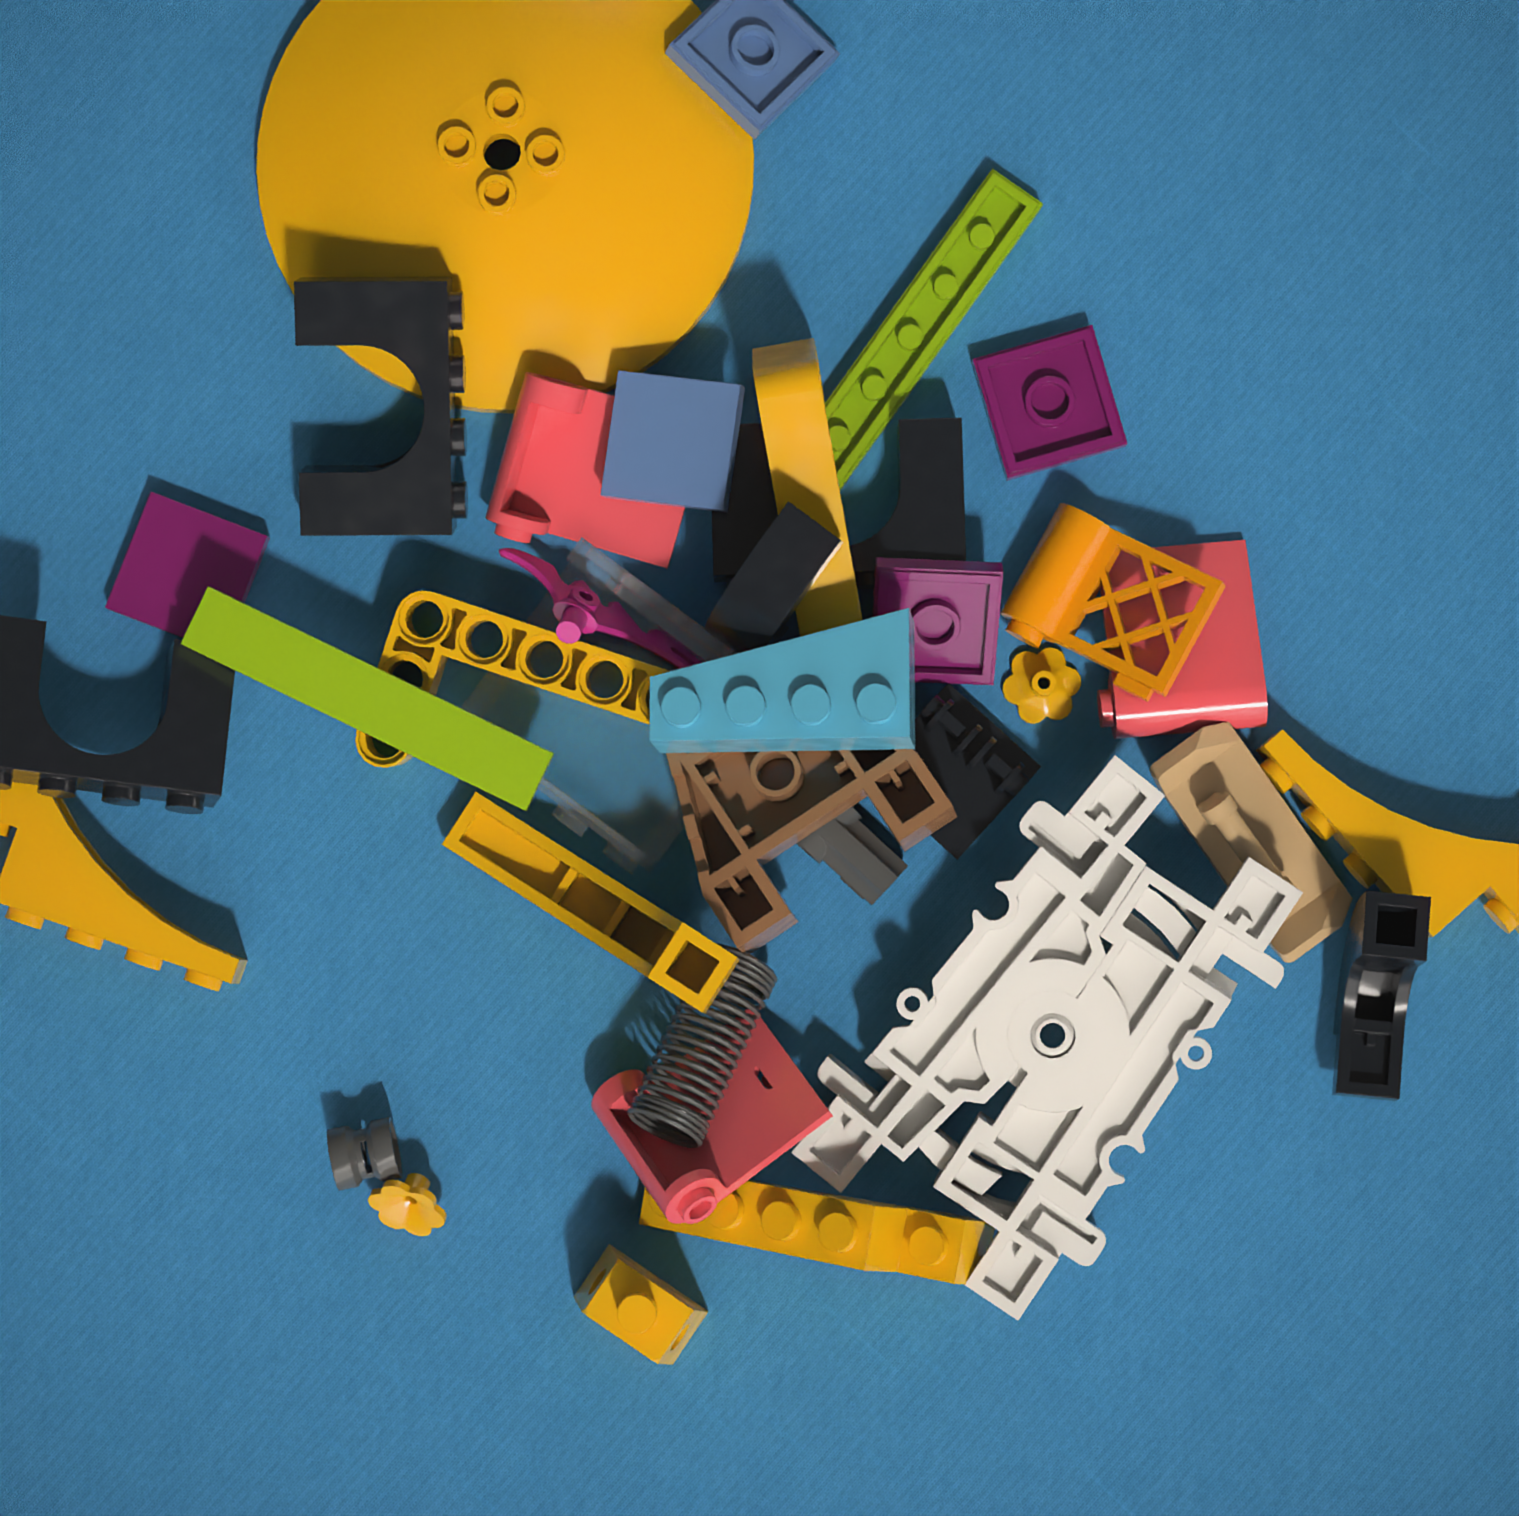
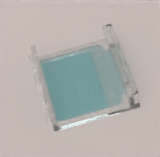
[461,538,737,874]

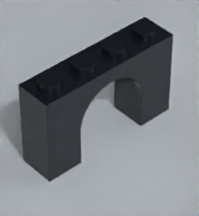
[294,277,468,536]
[712,418,966,589]
[0,615,235,814]

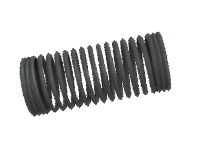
[627,943,778,1148]

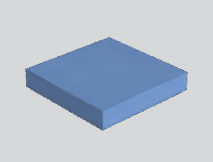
[665,0,840,140]
[600,370,745,513]

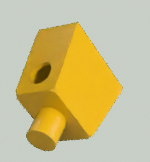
[574,1244,708,1365]

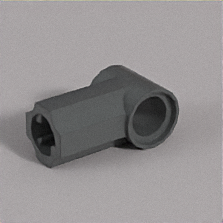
[796,807,908,905]

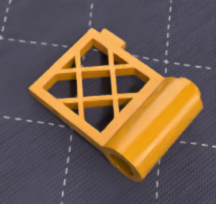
[1000,503,1226,702]

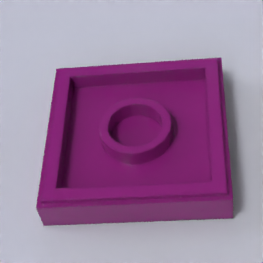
[971,325,1128,481]
[105,492,270,638]
[871,557,1003,685]

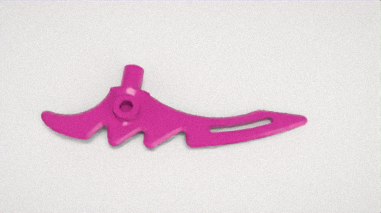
[499,548,703,669]

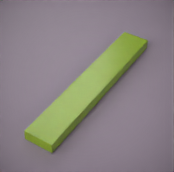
[825,168,1043,491]
[181,586,555,811]

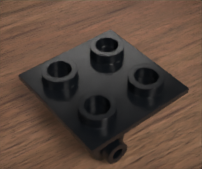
[913,684,1041,860]

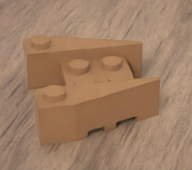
[666,749,957,954]

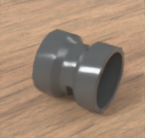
[327,1117,403,1191]

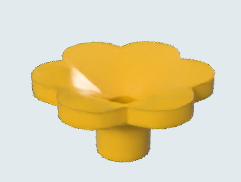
[1002,647,1081,724]
[368,1173,447,1236]

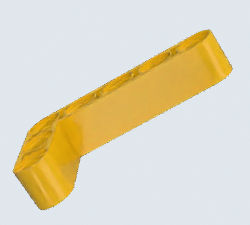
[752,338,863,637]
[355,590,670,768]

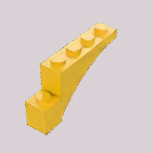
[1256,729,1519,938]
[0,782,248,992]
[442,792,740,1014]
[639,1179,995,1284]

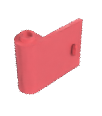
[485,372,686,569]
[1097,540,1268,739]
[591,1009,833,1224]

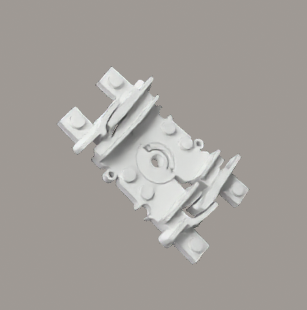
[791,755,1303,1320]

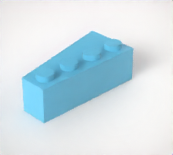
[649,608,915,753]

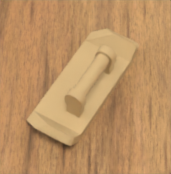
[1149,721,1353,963]

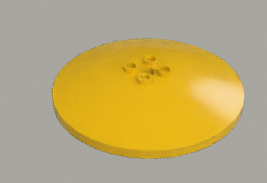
[256,0,754,414]

